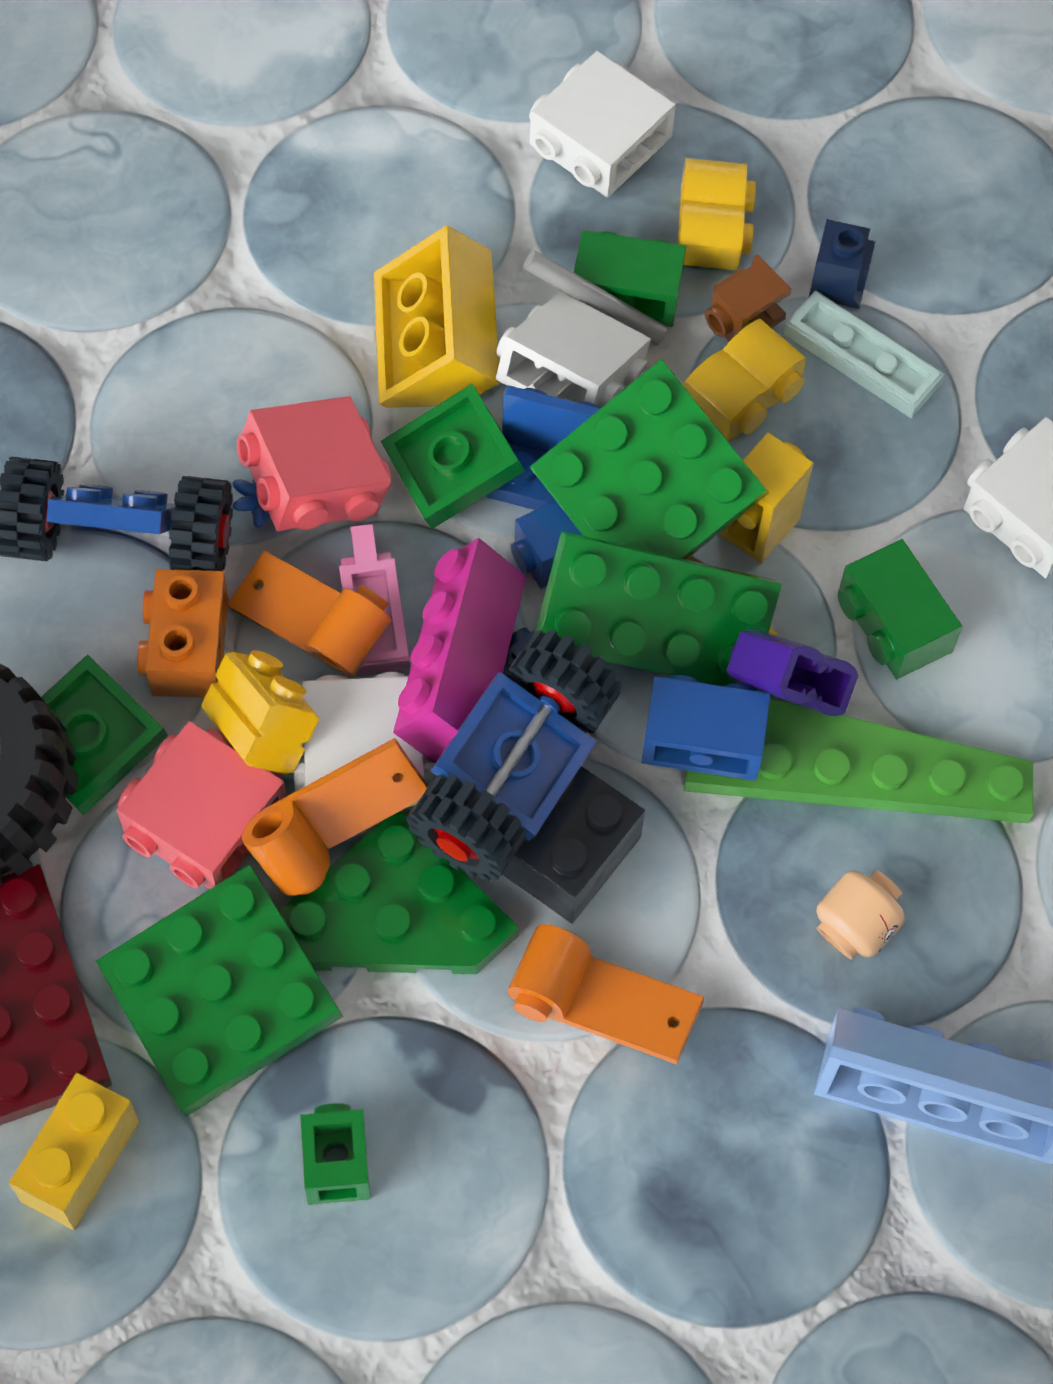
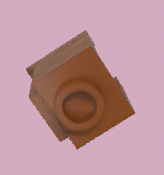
[705,254,791,341]

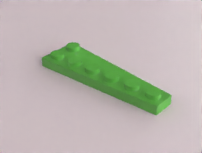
[684,682,1033,823]

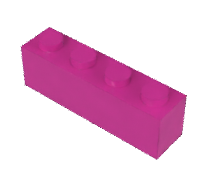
[393,538,527,763]

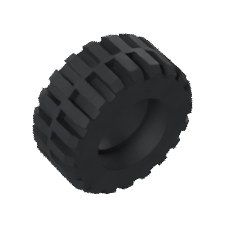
[0,664,78,885]

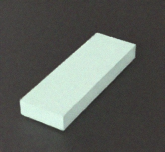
[783,290,945,419]

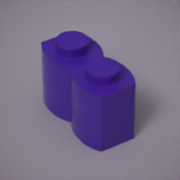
[727,629,859,716]

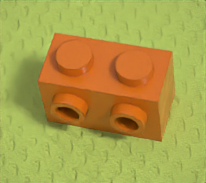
[137,569,229,697]

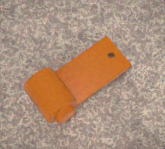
[227,550,391,677]
[242,738,428,896]
[507,924,704,1065]

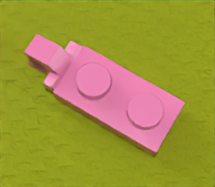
[339,524,410,676]

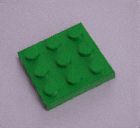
[530,359,769,560]
[96,864,344,1116]

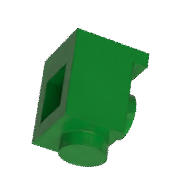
[300,1103,370,1205]

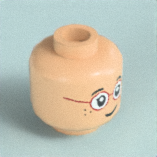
[816,870,905,960]

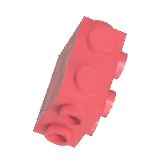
[237,396,391,532]
[117,721,287,889]

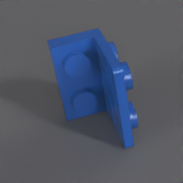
[486,386,601,510]

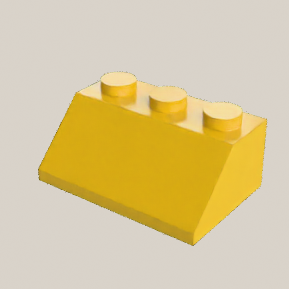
[374,225,500,408]

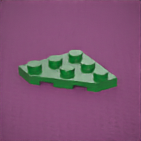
[279,811,520,974]

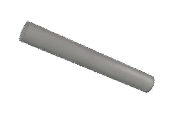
[523,250,667,345]

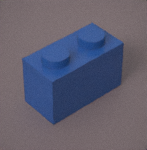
[641,675,770,781]

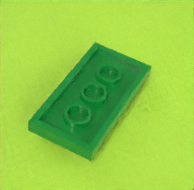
[535,531,782,686]

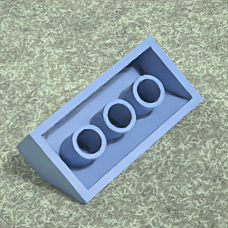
[814,1007,1053,1164]

